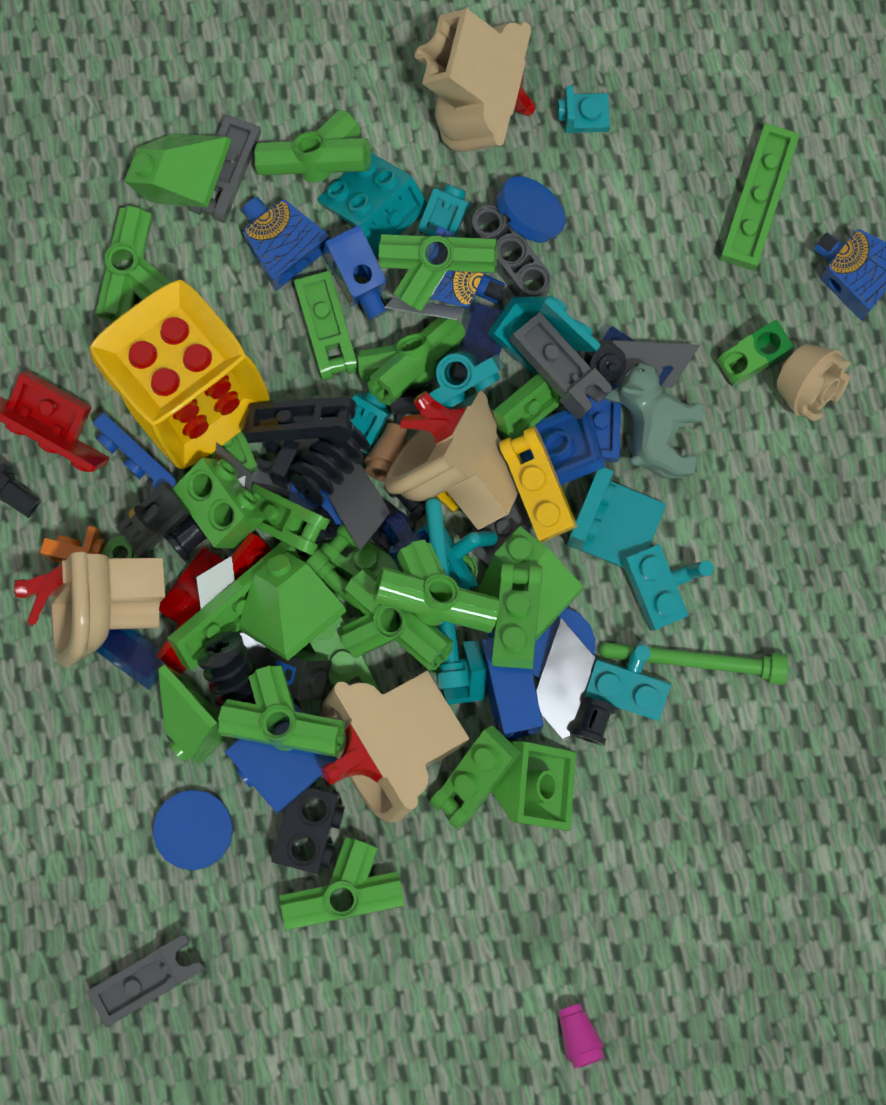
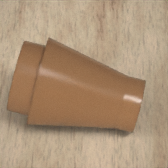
[365,423,408,482]

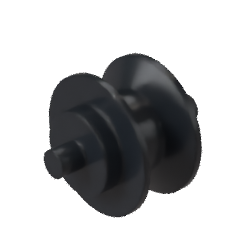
[584,340,626,382]

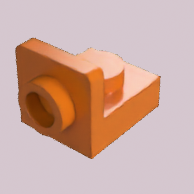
[40,526,105,563]

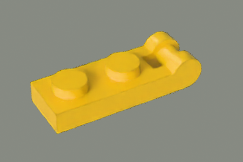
[499,426,578,542]

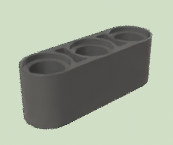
[471,205,551,297]

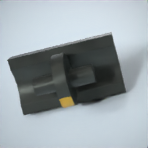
[116,483,191,557]

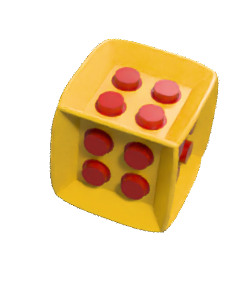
[89,280,270,469]

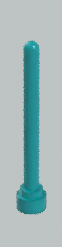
[425,497,470,689]

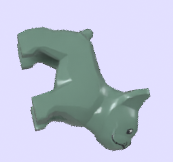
[604,363,704,479]

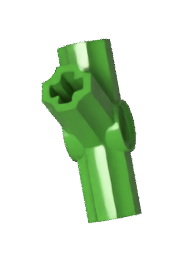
[254,109,371,182]
[96,206,171,322]
[379,234,498,312]
[357,317,466,405]
[373,539,500,633]
[341,569,454,671]
[218,666,346,757]
[279,837,405,931]

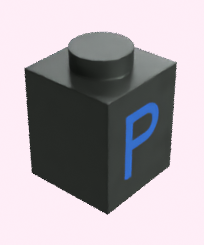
[267,649,332,700]

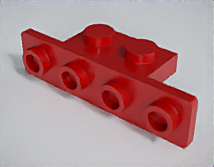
[0,371,110,472]
[157,533,272,674]

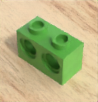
[173,458,266,549]

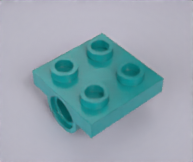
[429,350,505,409]

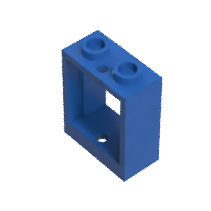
[480,630,544,741]

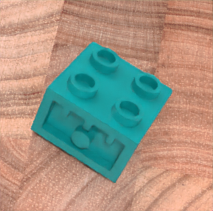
[317,152,427,256]
[487,296,601,376]
[567,467,666,569]

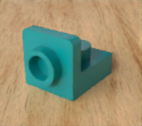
[557,86,610,133]
[417,183,473,236]
[351,391,393,453]
[441,640,487,705]

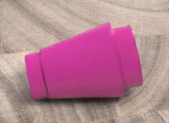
[558,1004,605,1069]

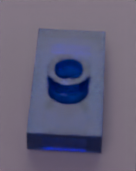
[454,303,502,387]

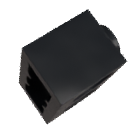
[271,787,345,875]

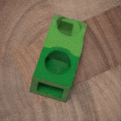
[716,319,795,386]

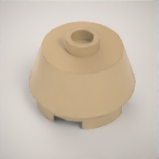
[777,344,851,421]

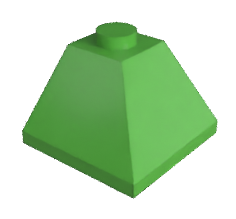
[124,134,232,208]
[477,526,584,641]
[239,550,346,661]
[158,664,228,764]
[492,741,576,831]

